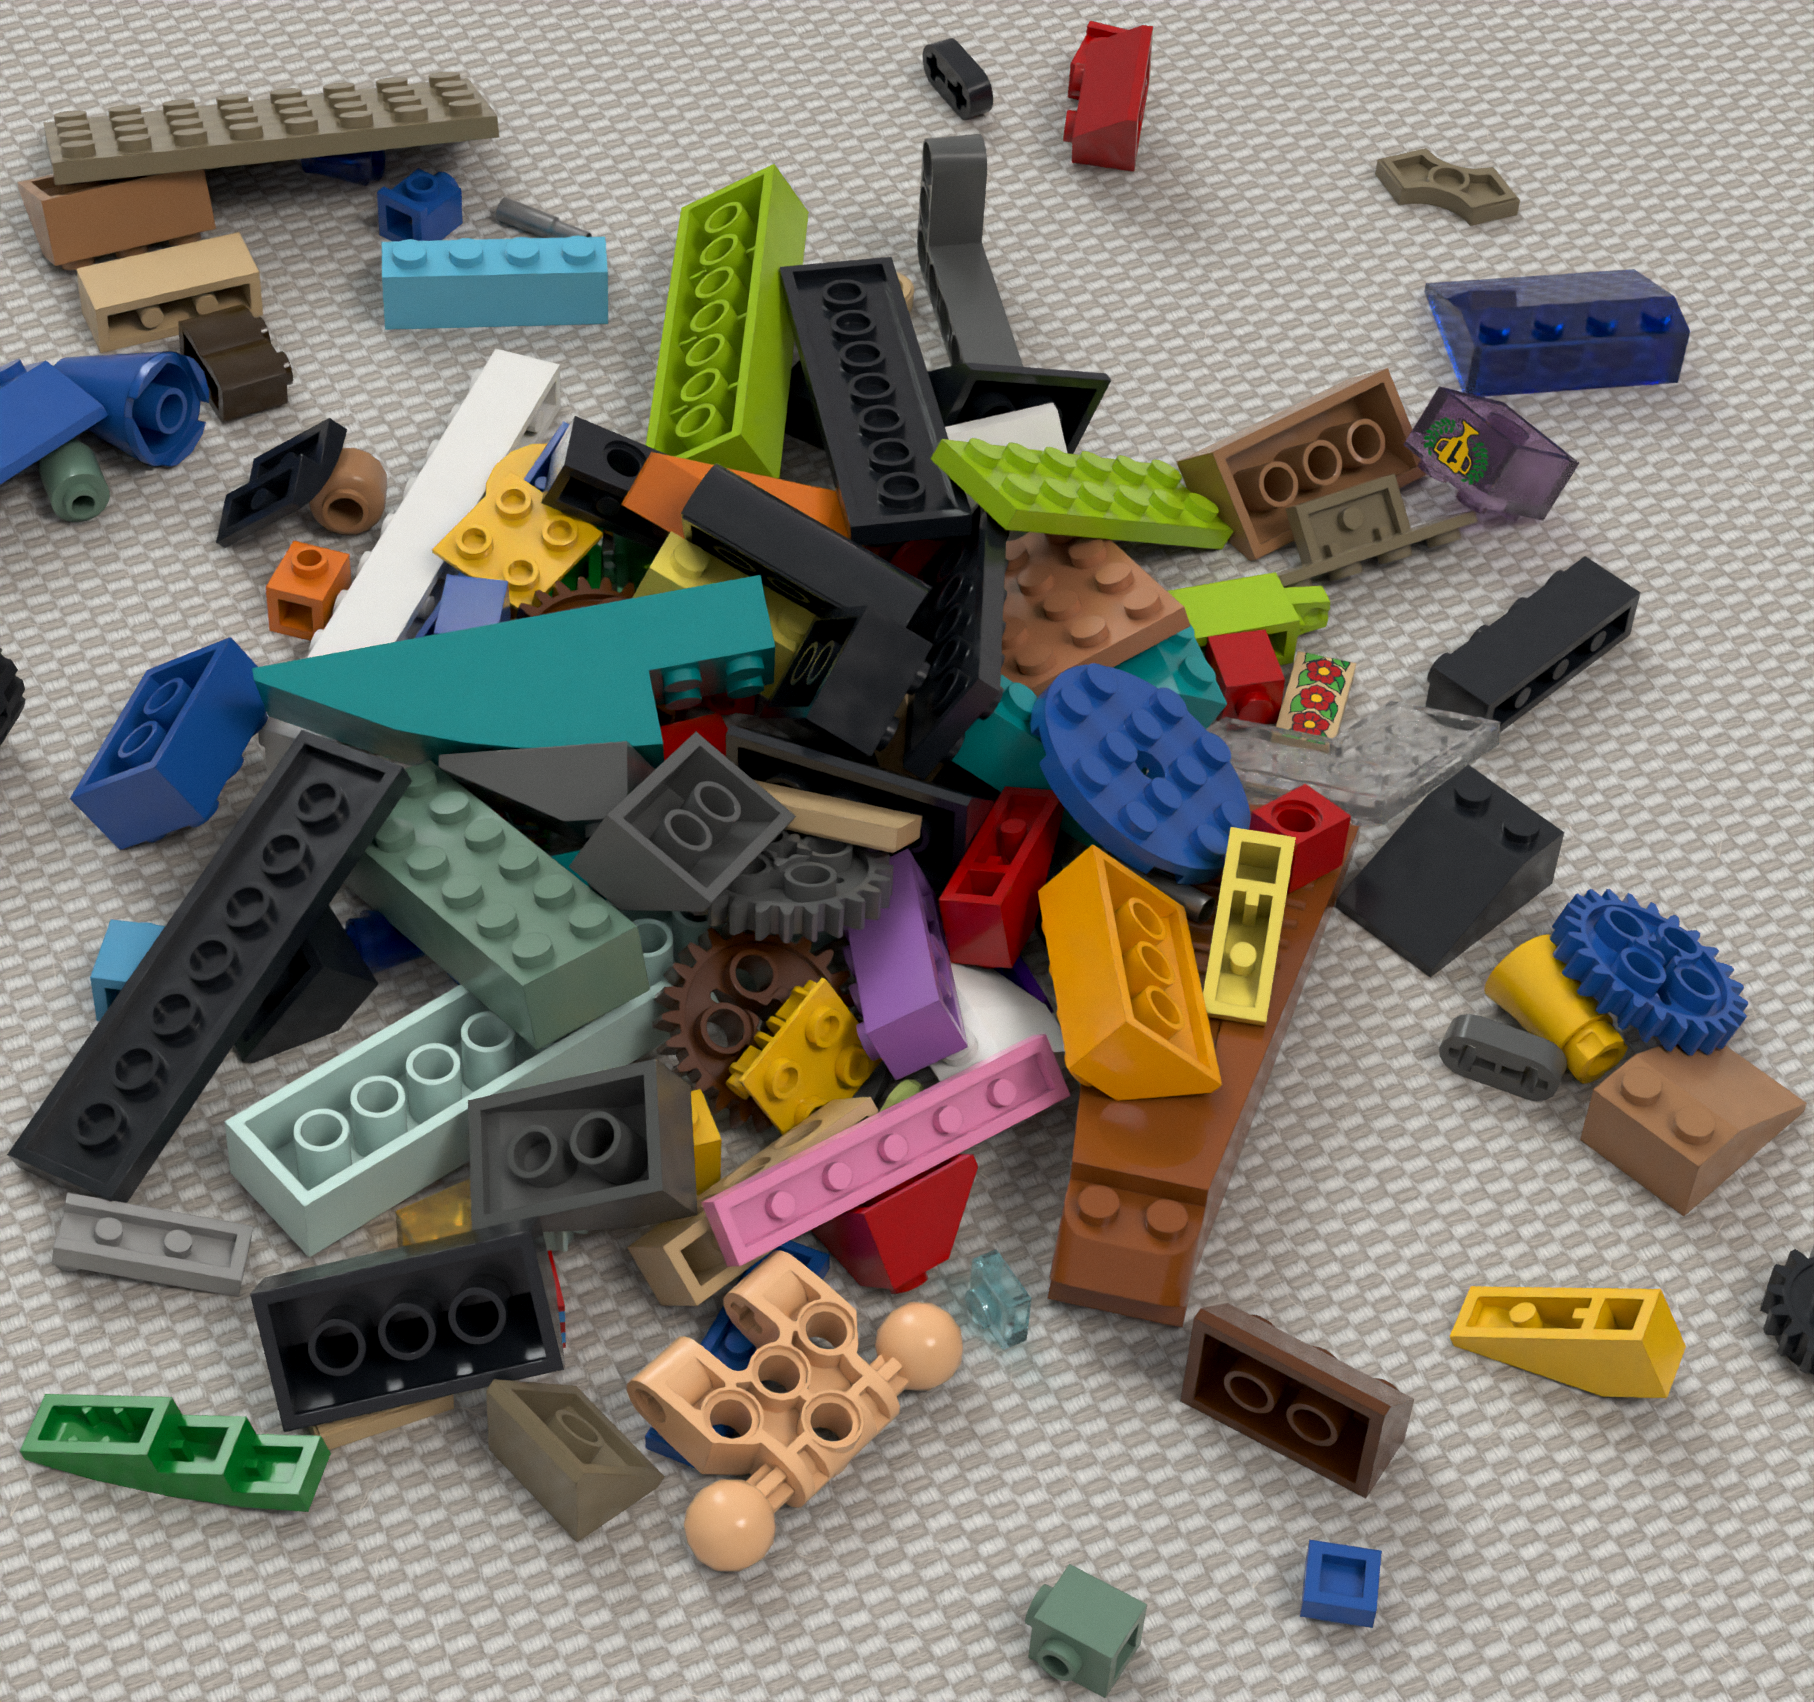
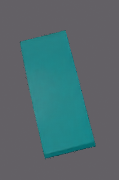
[252,575,775,769]

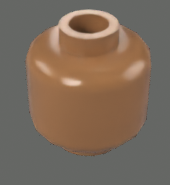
[309,448,388,535]

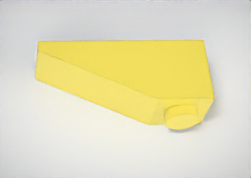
[1203,827,1296,1026]

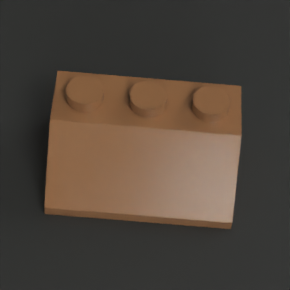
[17,169,216,270]

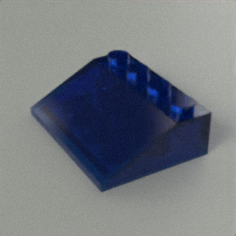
[1424,269,1690,398]

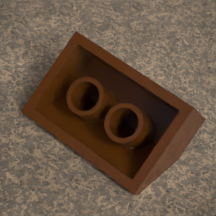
[1180,1303,1414,1499]

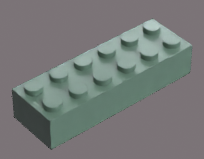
[344,760,650,1050]

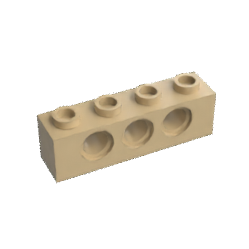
[627,1097,879,1306]

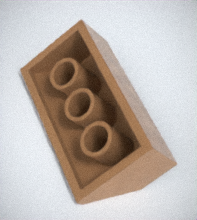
[1176,368,1430,561]

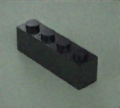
[1425,556,1641,748]

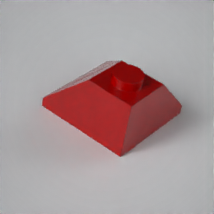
[811,1154,978,1294]

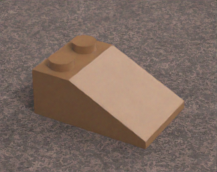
[1580,1043,1807,1216]

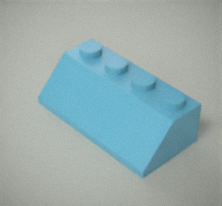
[381,235,608,330]

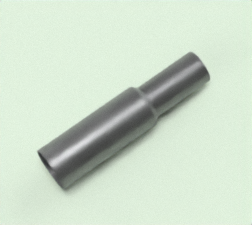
[496,197,592,238]
[1111,854,1216,924]

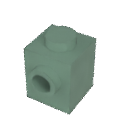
[1025,1564,1147,1698]

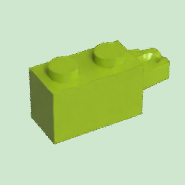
[1167,572,1330,665]

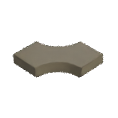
[1375,148,1520,226]

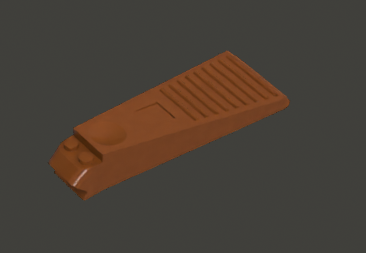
[1047,801,1361,1328]

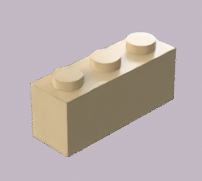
[76,232,263,353]

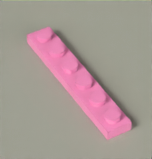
[701,1034,1071,1267]

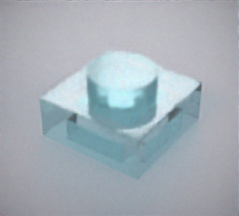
[965,1249,1032,1350]

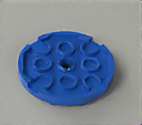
[1030,663,1251,885]

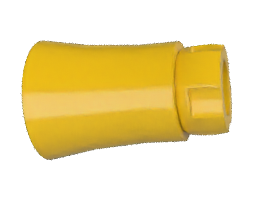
[1484,934,1628,1084]

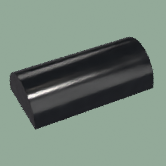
[681,463,933,631]

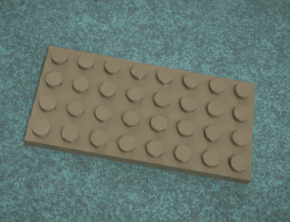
[43,72,499,185]

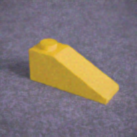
[1449,1286,1686,1398]

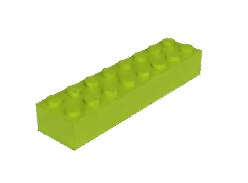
[645,164,809,479]

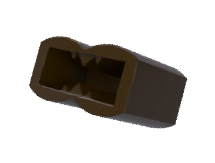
[178,304,293,422]

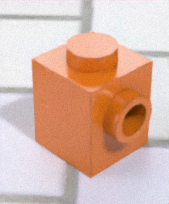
[266,540,352,641]

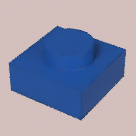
[1300,1539,1382,1628]

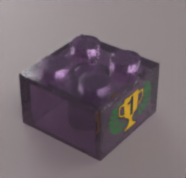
[1403,386,1580,521]

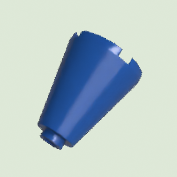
[54,351,209,467]

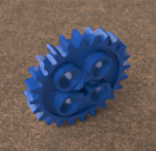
[1550,889,1748,1056]

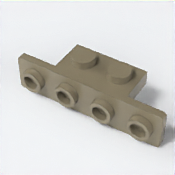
[1277,474,1478,588]

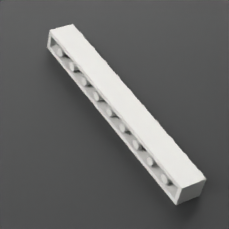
[258,349,561,774]

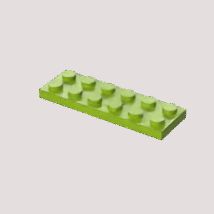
[931,438,1234,550]

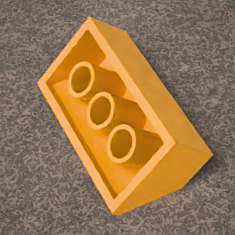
[1038,844,1222,1101]

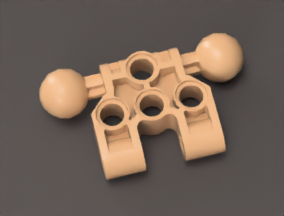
[627,1250,963,1572]

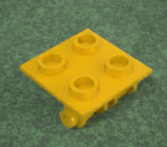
[432,471,603,620]
[726,978,882,1135]

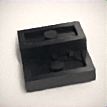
[216,418,347,548]

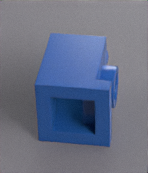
[377,168,463,242]

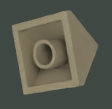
[486,1379,665,1542]

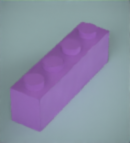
[843,849,968,1080]

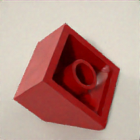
[1063,25,1153,172]

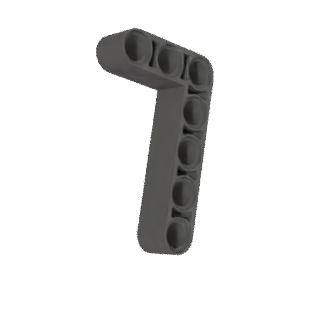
[917,134,1023,367]

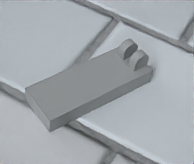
[52,1193,253,1297]

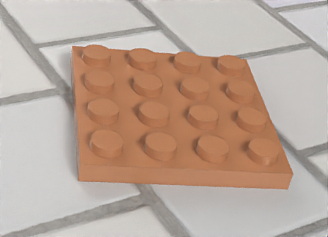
[1001,532,1190,698]

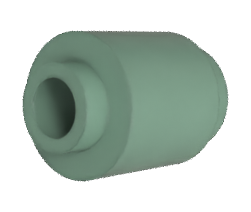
[39,439,110,522]

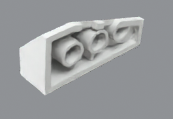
[929,936,1066,1082]

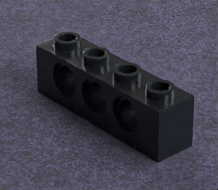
[541,416,670,552]

